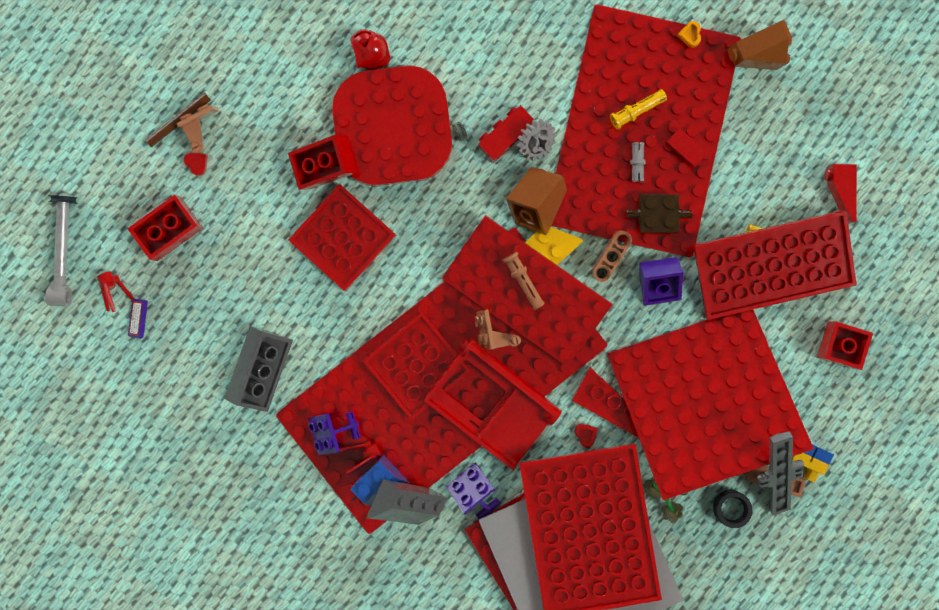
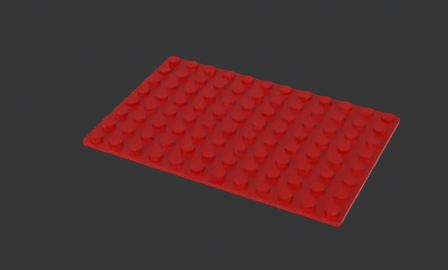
[551,4,741,257]

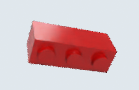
[478,105,534,163]

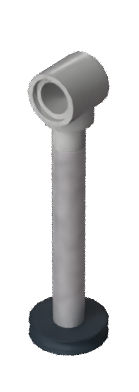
[45,195,78,307]

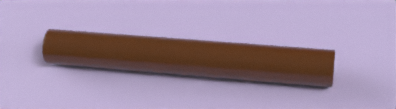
[145,93,211,147]

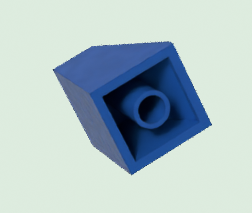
[350,455,410,506]

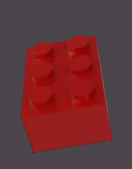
[288,135,358,190]
[127,194,203,262]

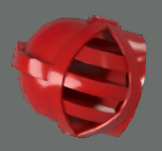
[350,29,390,69]

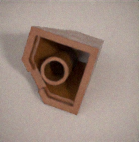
[727,20,792,70]

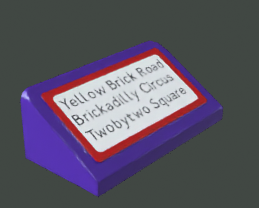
[128,299,148,339]

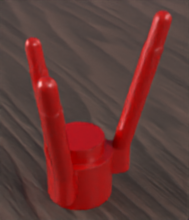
[97,271,135,312]
[339,441,382,475]

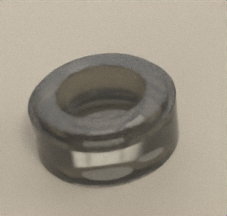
[452,122,467,142]

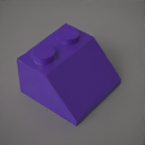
[639,257,683,306]

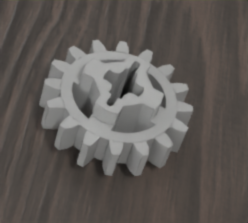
[517,119,557,161]

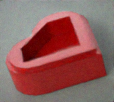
[184,153,208,176]
[574,423,598,448]

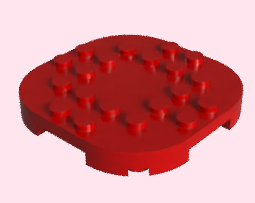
[332,66,452,187]

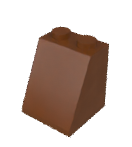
[506,167,567,235]

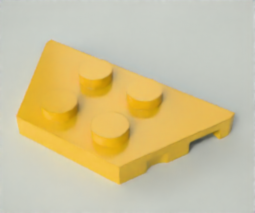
[525,227,583,265]

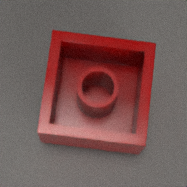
[817,321,873,370]

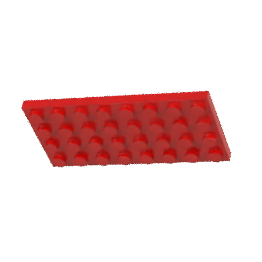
[693,210,857,320]
[441,215,613,367]

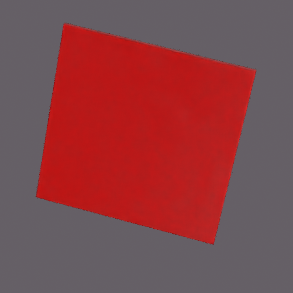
[607,310,814,500]

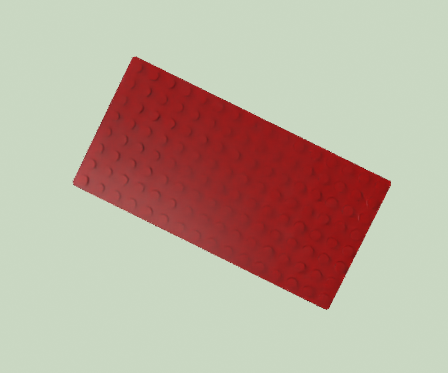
[276,228,607,534]

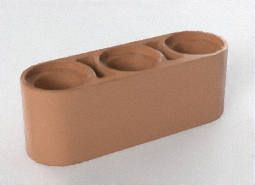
[592,230,632,282]

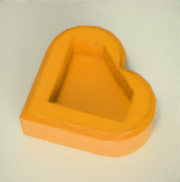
[677,21,701,48]

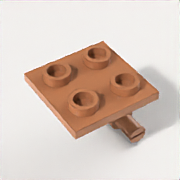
[176,104,219,153]
[475,310,521,350]

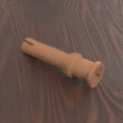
[502,252,545,310]

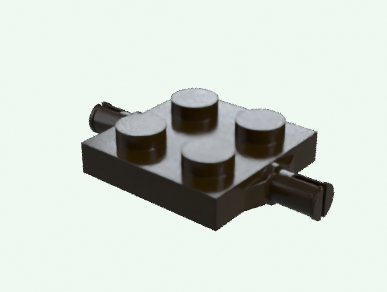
[626,194,692,234]

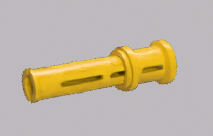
[610,89,667,130]

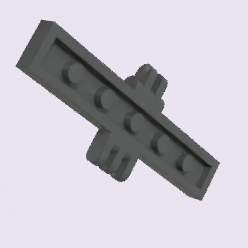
[757,431,804,515]

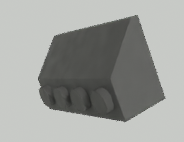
[225,326,293,412]
[367,479,447,525]

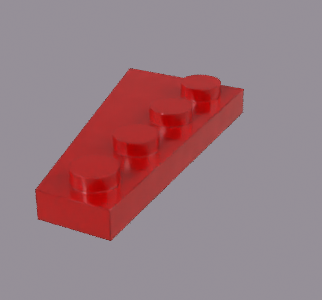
[571,367,639,438]

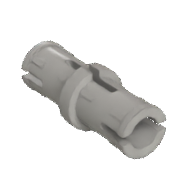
[630,142,646,182]

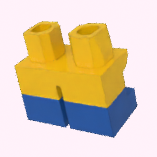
[792,444,834,483]

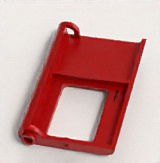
[423,339,562,471]

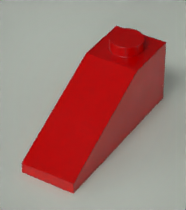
[824,164,857,224]

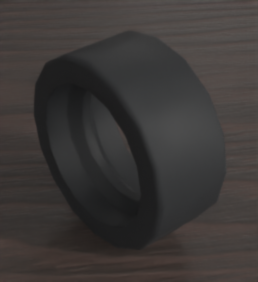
[713,490,753,528]

